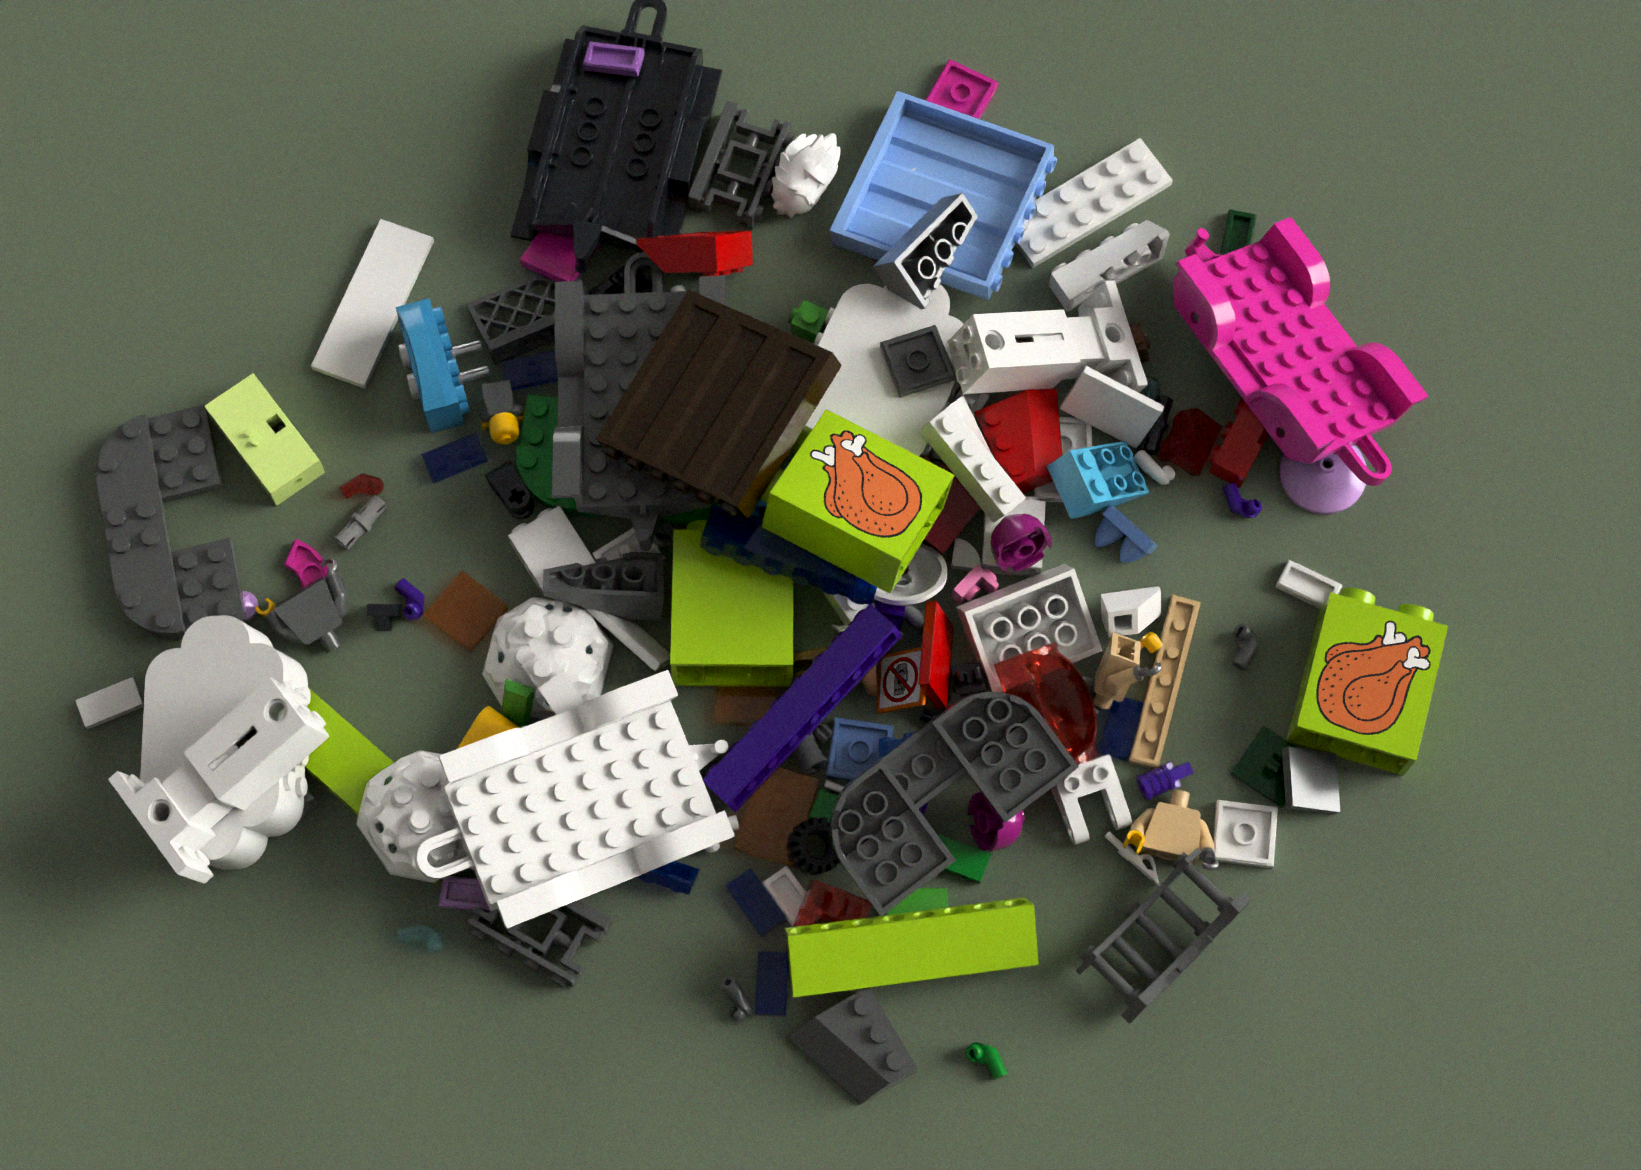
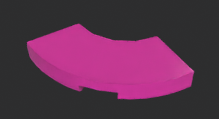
[284,539,328,589]

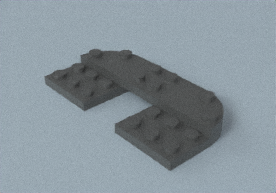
[96,404,248,640]
[829,692,1079,917]

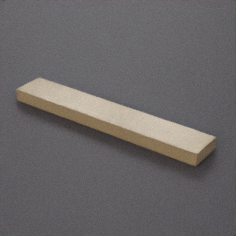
[1128,594,1201,769]

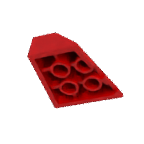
[974,389,1063,494]

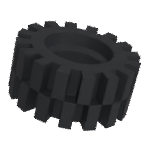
[786,817,840,875]

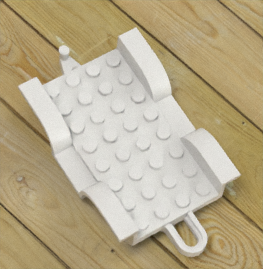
[415,670,735,929]

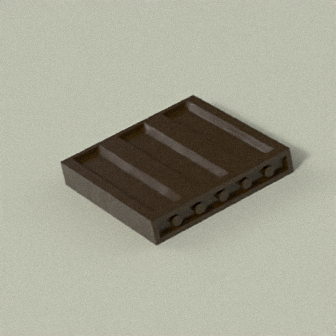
[596,290,842,519]

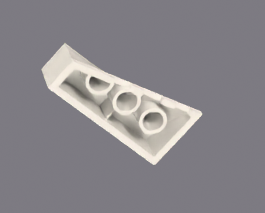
[1049,220,1170,312]
[919,395,1026,523]

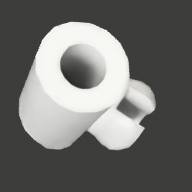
[1134,450,1175,485]

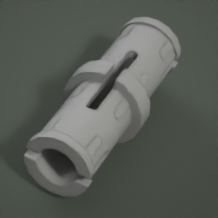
[334,495,388,550]

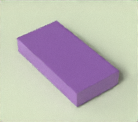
[582,42,645,77]

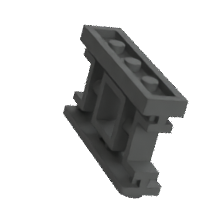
[688,101,794,229]
[465,900,612,988]

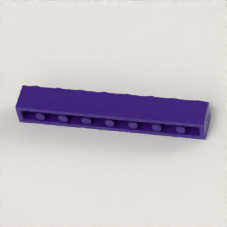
[703,604,902,812]

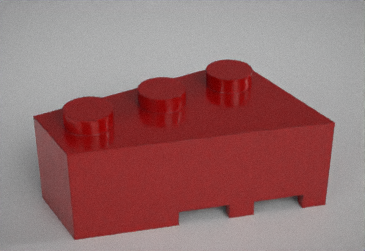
[1208,398,1269,488]

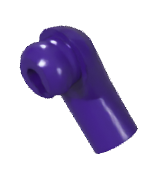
[395,578,425,620]

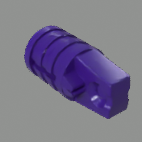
[1136,761,1194,801]

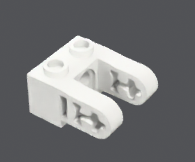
[1051,754,1132,845]

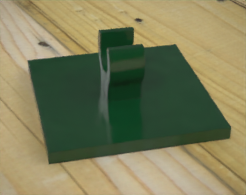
[1231,725,1297,808]

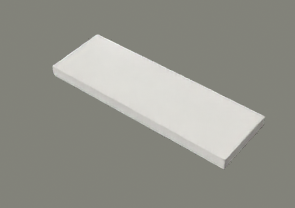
[311,219,434,389]

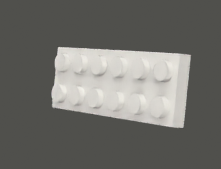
[1015,138,1173,268]

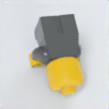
[480,380,525,445]

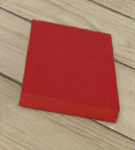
[918,601,954,709]

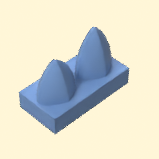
[1095,505,1158,563]

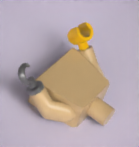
[1093,632,1162,709]
[1123,789,1219,870]

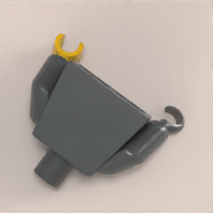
[255,558,347,653]

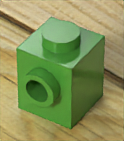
[788,300,829,344]

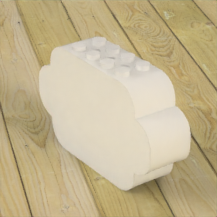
[806,284,963,460]
[140,615,311,870]

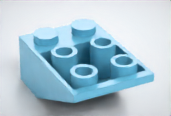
[1047,441,1150,519]

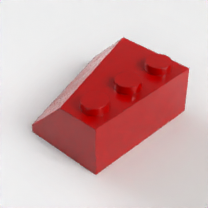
[636,231,753,276]

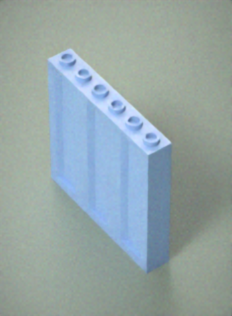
[829,91,1057,300]

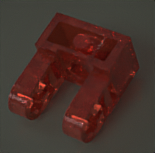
[785,879,871,952]

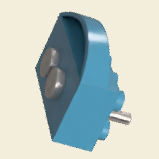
[395,298,490,433]

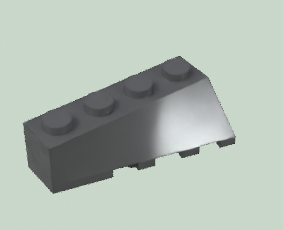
[873,193,978,309]

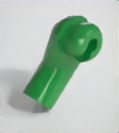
[965,1042,1008,1080]

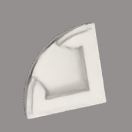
[951,538,981,571]

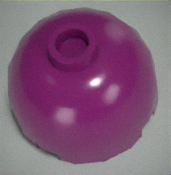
[990,513,1052,571]
[968,792,1025,852]

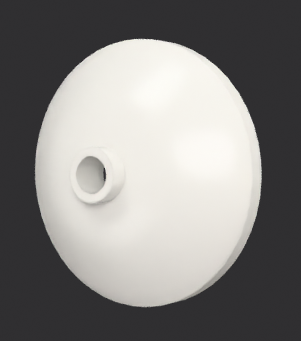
[859,544,948,606]

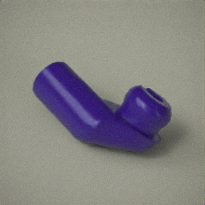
[1222,483,1262,519]

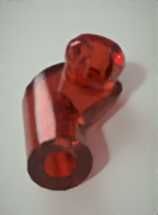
[339,473,384,499]

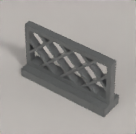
[467,274,590,366]

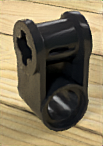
[485,460,534,519]

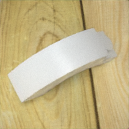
[522,648,585,715]

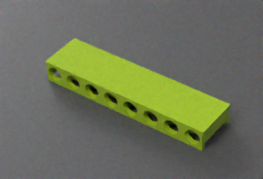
[305,688,441,886]
[785,897,1039,998]

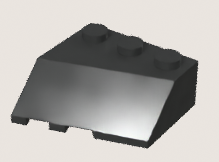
[787,987,917,1104]

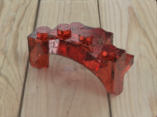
[994,642,1098,765]

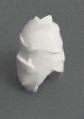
[771,133,840,218]

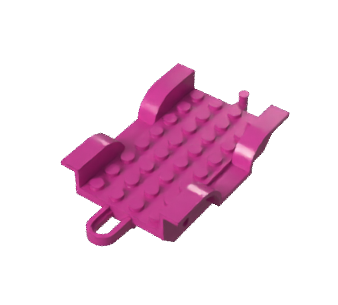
[1173,217,1429,486]

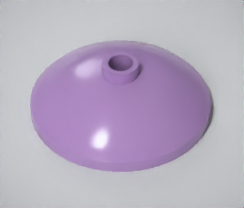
[1279,445,1366,515]

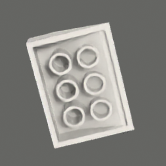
[956,564,1102,692]

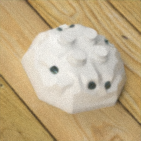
[482,597,614,720]
[357,750,467,883]

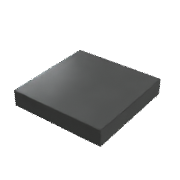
[880,325,956,398]
[1282,747,1340,815]

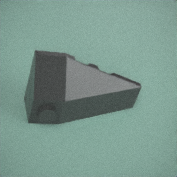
[543,552,664,621]

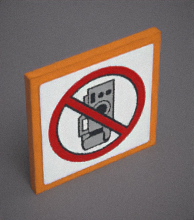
[876,647,926,714]

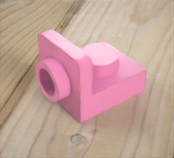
[951,565,999,606]

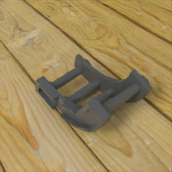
[1076,848,1251,1024]

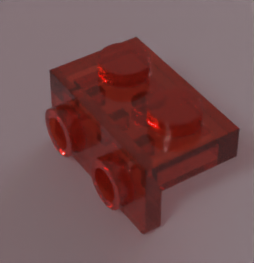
[1158,408,1222,476]

